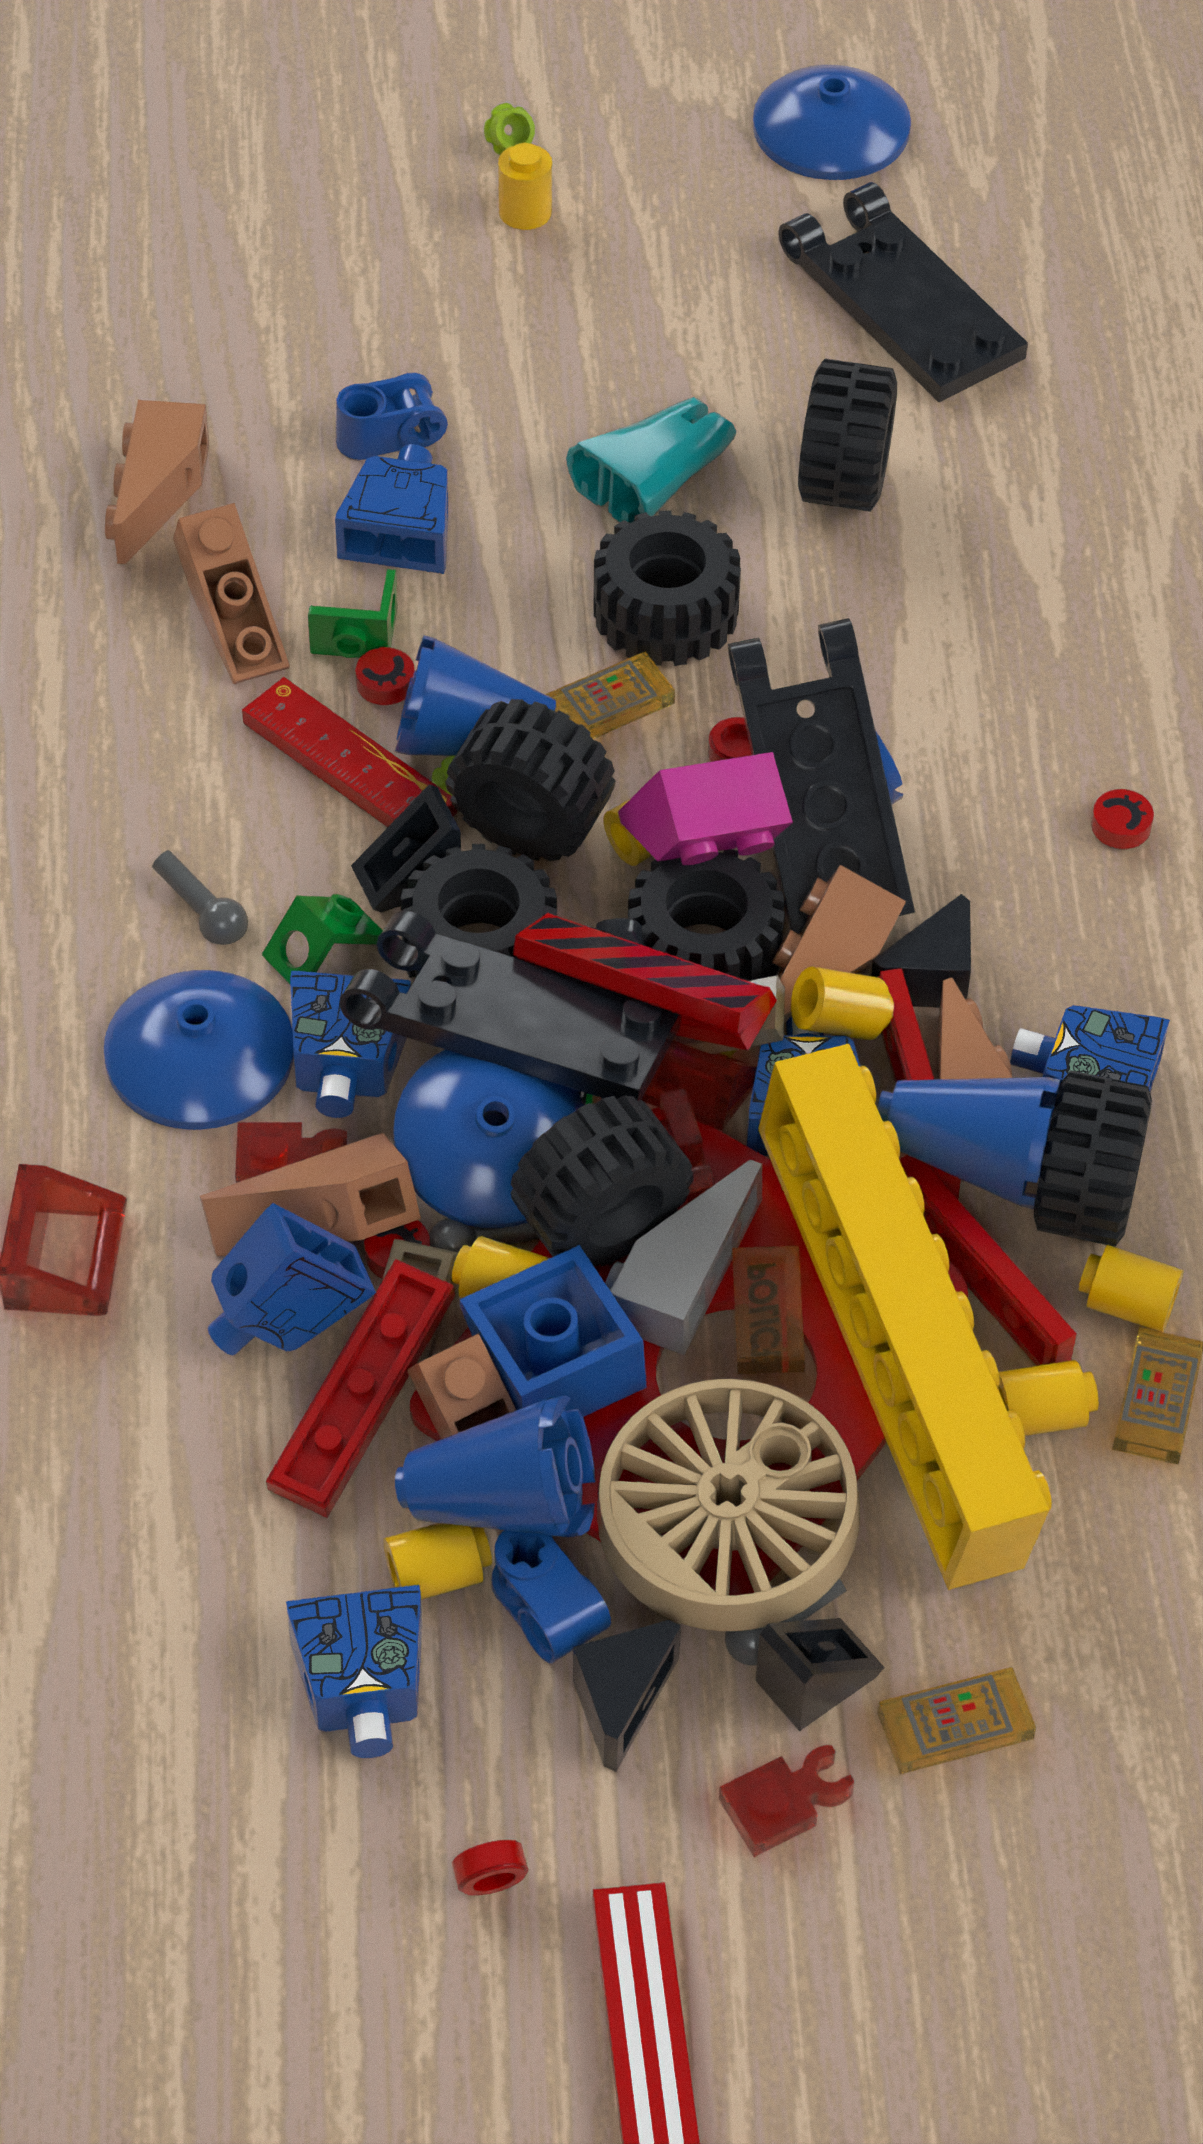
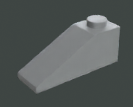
[605,1160,762,1355]

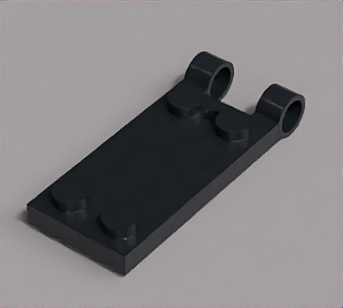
[778,182,1028,402]
[728,618,915,934]
[340,911,681,1101]

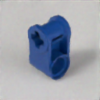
[336,373,448,460]
[491,1530,611,1664]

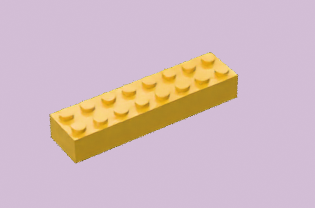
[758,1044,1052,1590]

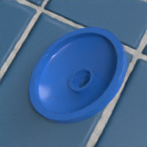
[753,65,911,180]
[104,970,294,1130]
[393,1049,584,1228]

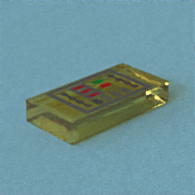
[545,652,675,739]
[1112,1327,1203,1465]
[877,1667,1036,1774]

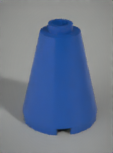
[394,635,556,756]
[877,1077,1060,1209]
[395,1395,595,1537]

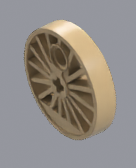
[597,1379,860,1631]

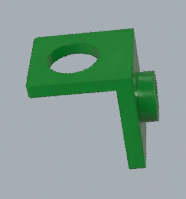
[308,569,398,658]
[262,894,383,984]

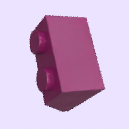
[618,752,793,865]

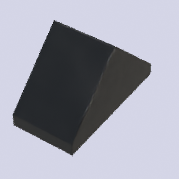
[351,784,461,913]
[871,894,971,1008]
[755,1618,885,1731]
[573,1620,681,1772]

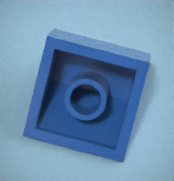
[459,1245,647,1417]

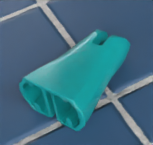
[566,396,737,523]

